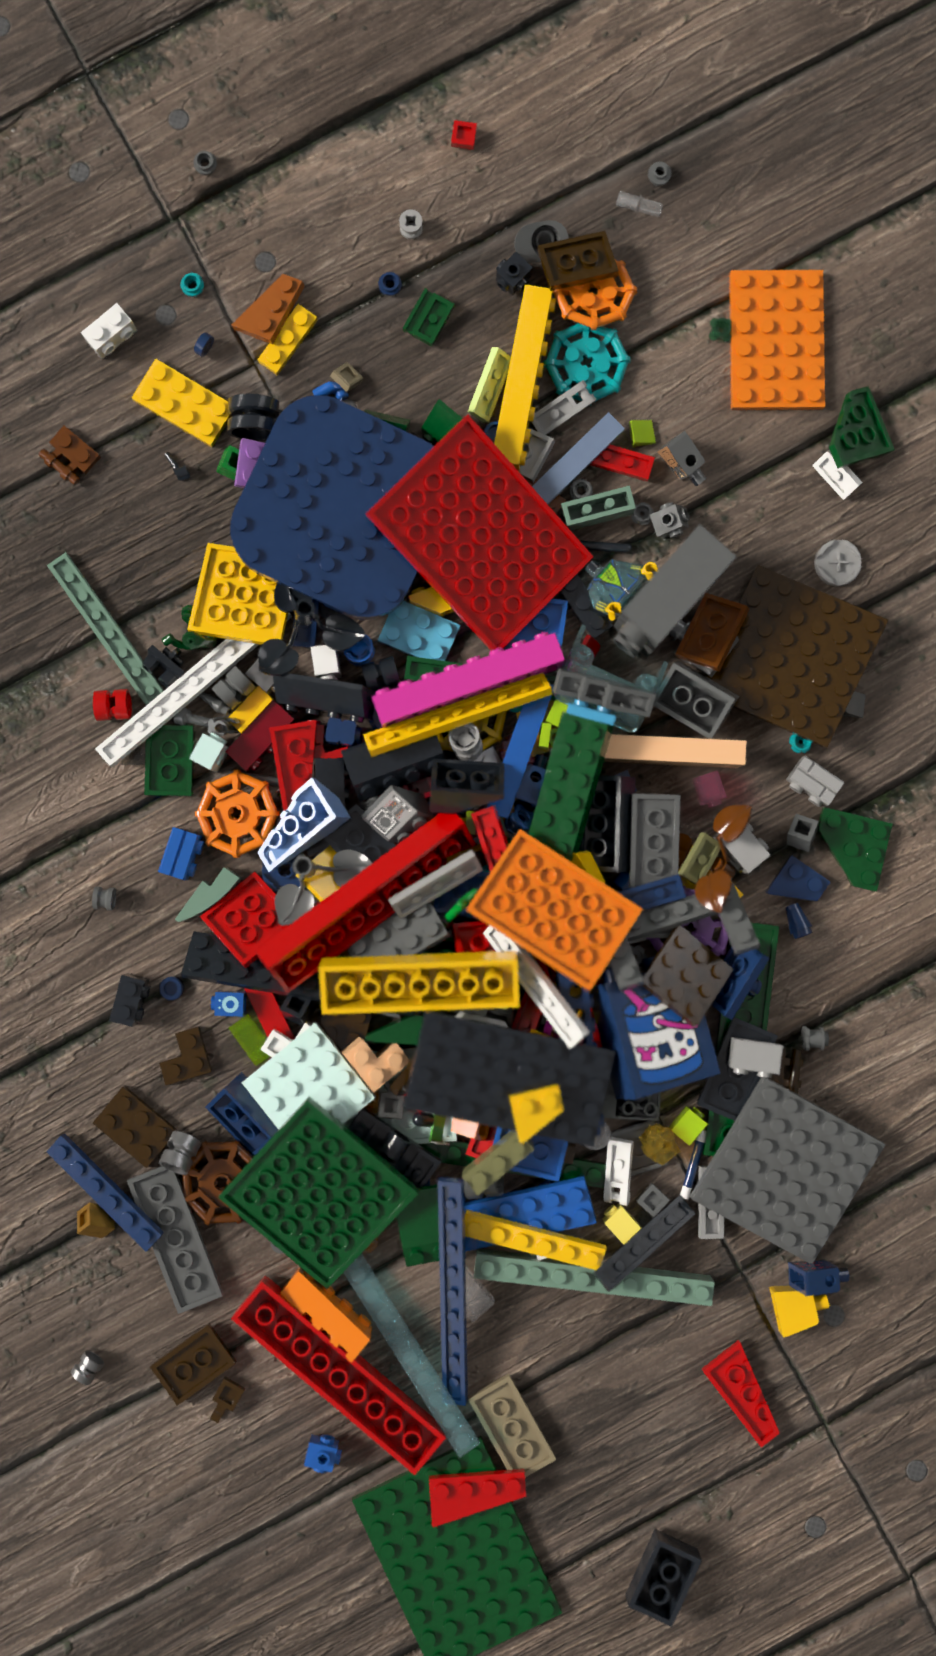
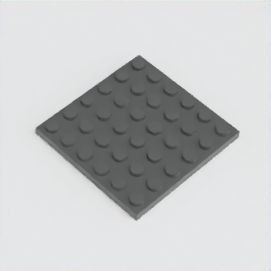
[690,1077,886,1263]

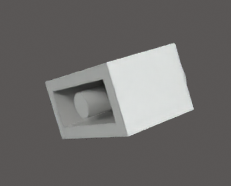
[311,645,342,681]

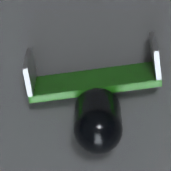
[412,1112,449,1145]

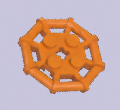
[553,260,637,330]
[195,770,280,858]

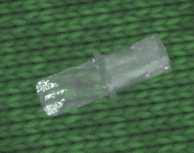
[616,191,663,217]

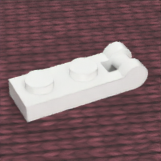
[604,1137,634,1206]

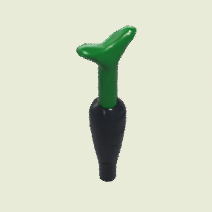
[439,889,479,932]

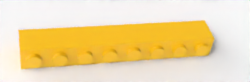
[494,285,556,472]

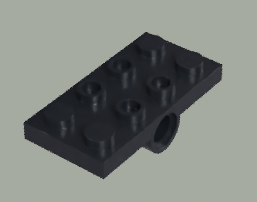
[348,1107,441,1188]

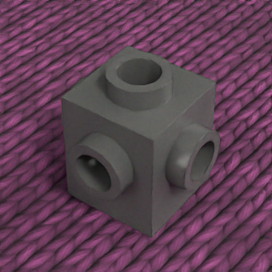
[650,502,690,538]

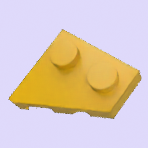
[509,1084,563,1144]

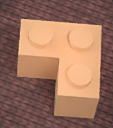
[341,1037,410,1092]

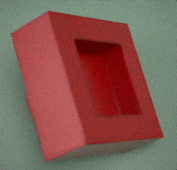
[451,120,477,150]

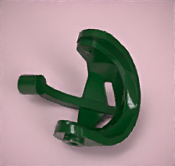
[162,605,218,650]

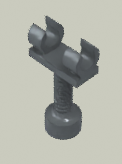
[174,708,240,736]

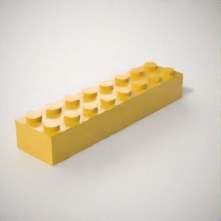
[319,951,519,1014]

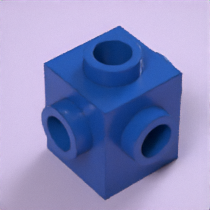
[304,1434,342,1473]

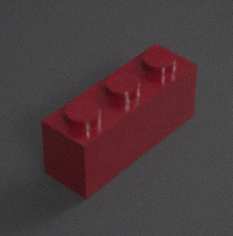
[225,700,296,772]

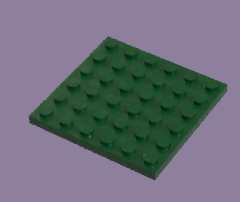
[218,1096,419,1289]

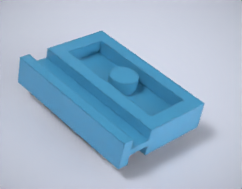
[566,699,616,726]

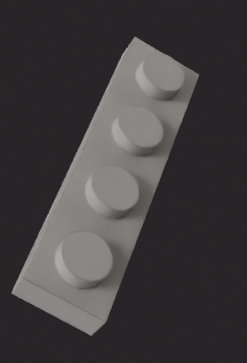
[388,850,483,919]

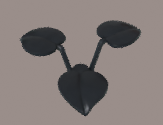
[258,583,366,676]

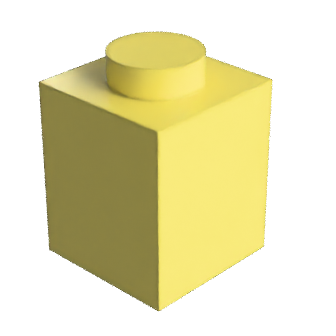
[602,1203,641,1244]

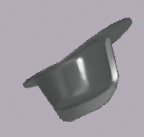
[514,220,569,263]

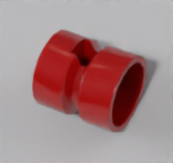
[93,689,132,721]

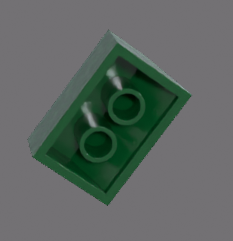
[422,399,463,446]

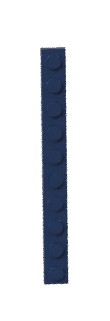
[438,1177,468,1406]

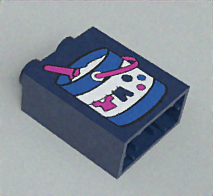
[589,956,721,1099]

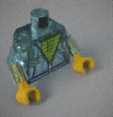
[585,559,658,621]

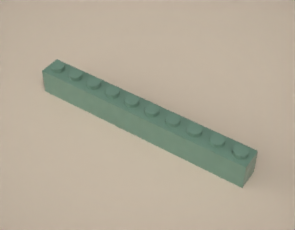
[474,1248,714,1306]

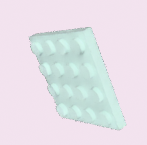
[242,1022,376,1129]

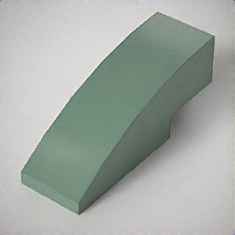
[175,867,242,922]

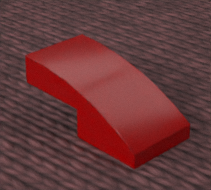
[313,744,349,760]

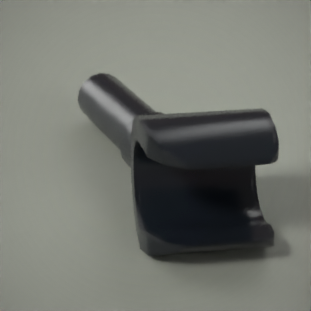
[164,452,190,481]

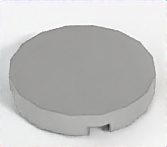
[814,540,862,587]

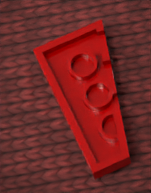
[269,720,316,811]
[702,1340,780,1448]
[429,1469,526,1528]

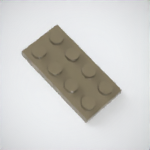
[468,1373,556,1477]

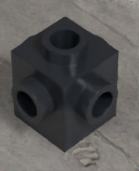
[496,252,533,296]

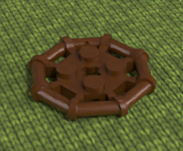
[182,1140,254,1225]

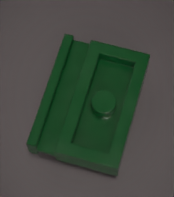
[403,288,454,347]

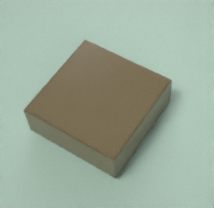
[330,362,363,392]

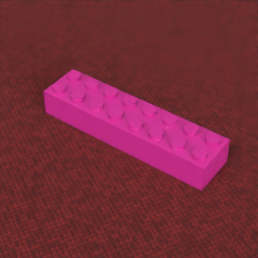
[372,632,565,728]

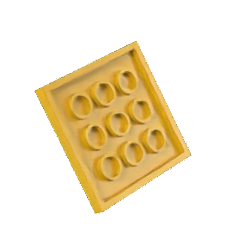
[187,543,288,645]

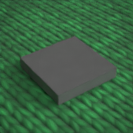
[609,1120,669,1176]

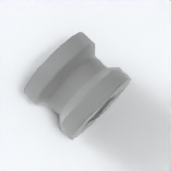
[399,209,423,240]

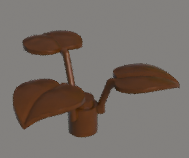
[678,805,752,913]

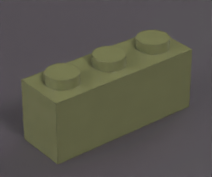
[462,1130,534,1195]

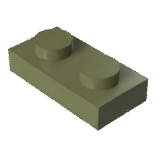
[678,832,721,885]

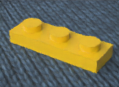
[258,304,318,376]

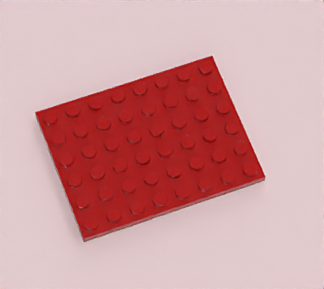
[365,414,593,651]

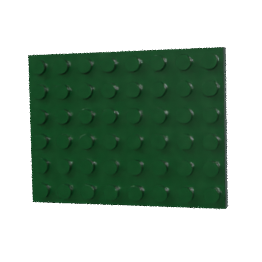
[352,1436,562,1656]

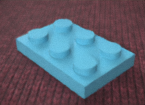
[378,601,460,661]

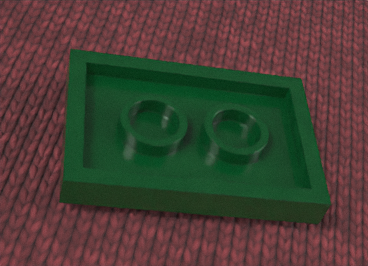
[144,725,194,796]

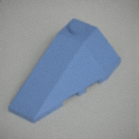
[258,778,351,872]

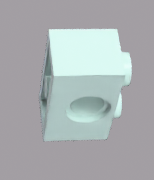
[189,732,229,773]

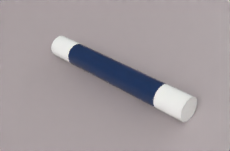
[680,1129,706,1200]

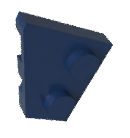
[765,855,830,901]

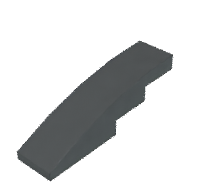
[553,668,656,717]

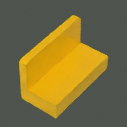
[228,685,276,734]

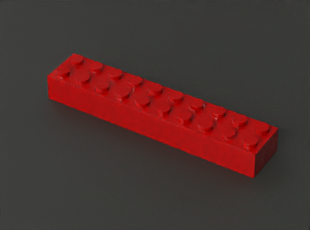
[255,813,476,994]
[231,1275,446,1475]

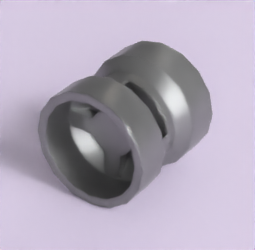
[71,1350,105,1385]

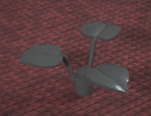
[275,817,372,925]

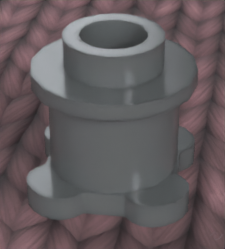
[802,1026,829,1051]

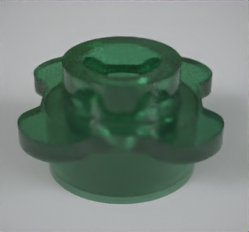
[709,318,731,342]

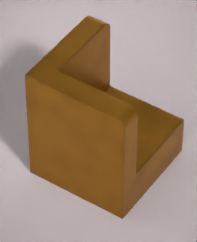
[77,1202,115,1238]

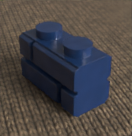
[325,718,363,748]

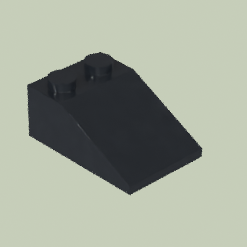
[430,759,504,813]

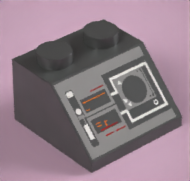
[362,785,434,844]

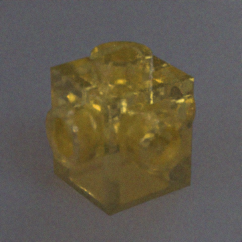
[638,1123,681,1165]

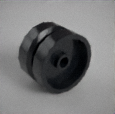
[227,394,280,441]

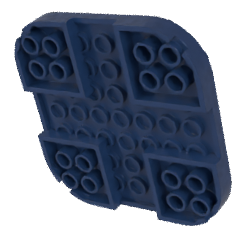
[230,395,434,620]

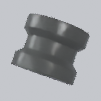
[92,886,116,911]

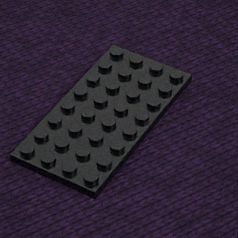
[403,1010,615,1147]

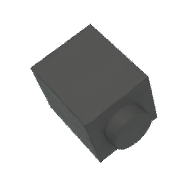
[787,814,819,852]

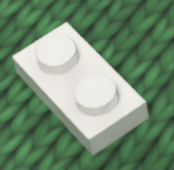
[813,449,863,500]

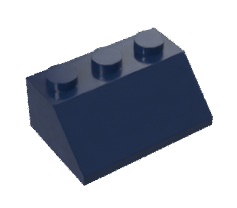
[205,1072,278,1156]

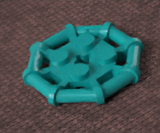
[544,323,631,405]

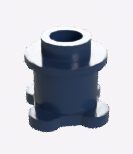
[504,804,534,836]

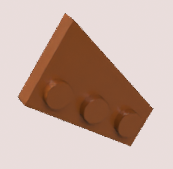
[231,274,305,345]

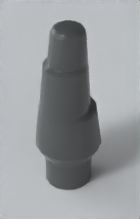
[199,692,231,716]

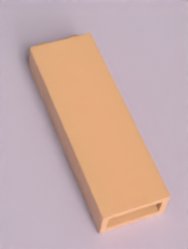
[604,734,746,768]

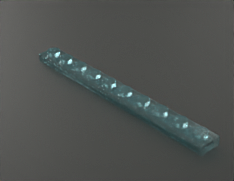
[343,1253,480,1458]

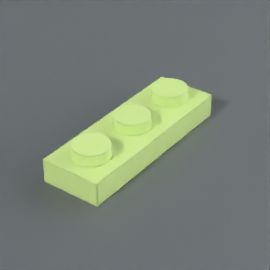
[468,347,511,423]

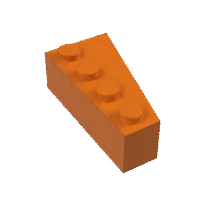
[280,1267,373,1362]

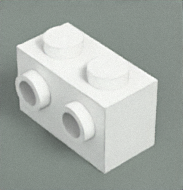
[81,303,137,359]

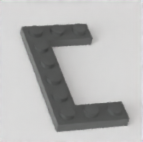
[609,882,760,992]

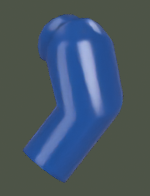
[313,381,349,401]

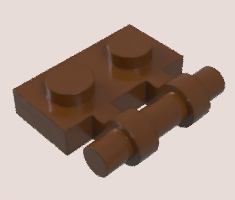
[39,425,101,485]

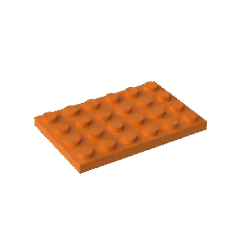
[729,270,825,410]
[466,829,643,991]

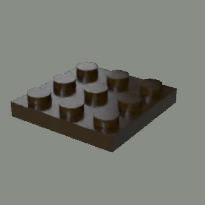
[642,926,734,1027]

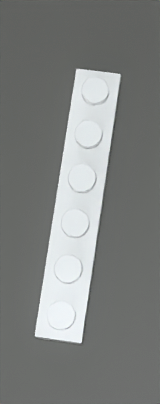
[483,926,590,1049]

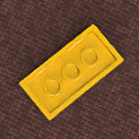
[132,359,232,447]

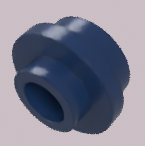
[378,272,402,296]

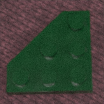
[829,386,895,469]
[817,807,892,892]

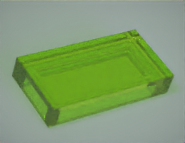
[228,1014,269,1066]

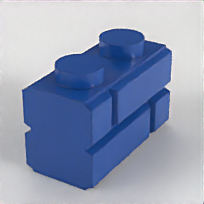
[158,827,204,881]

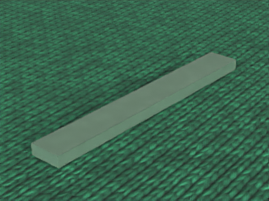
[47,552,165,706]

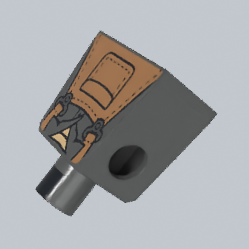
[657,431,707,487]

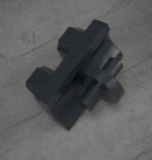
[142,645,185,688]

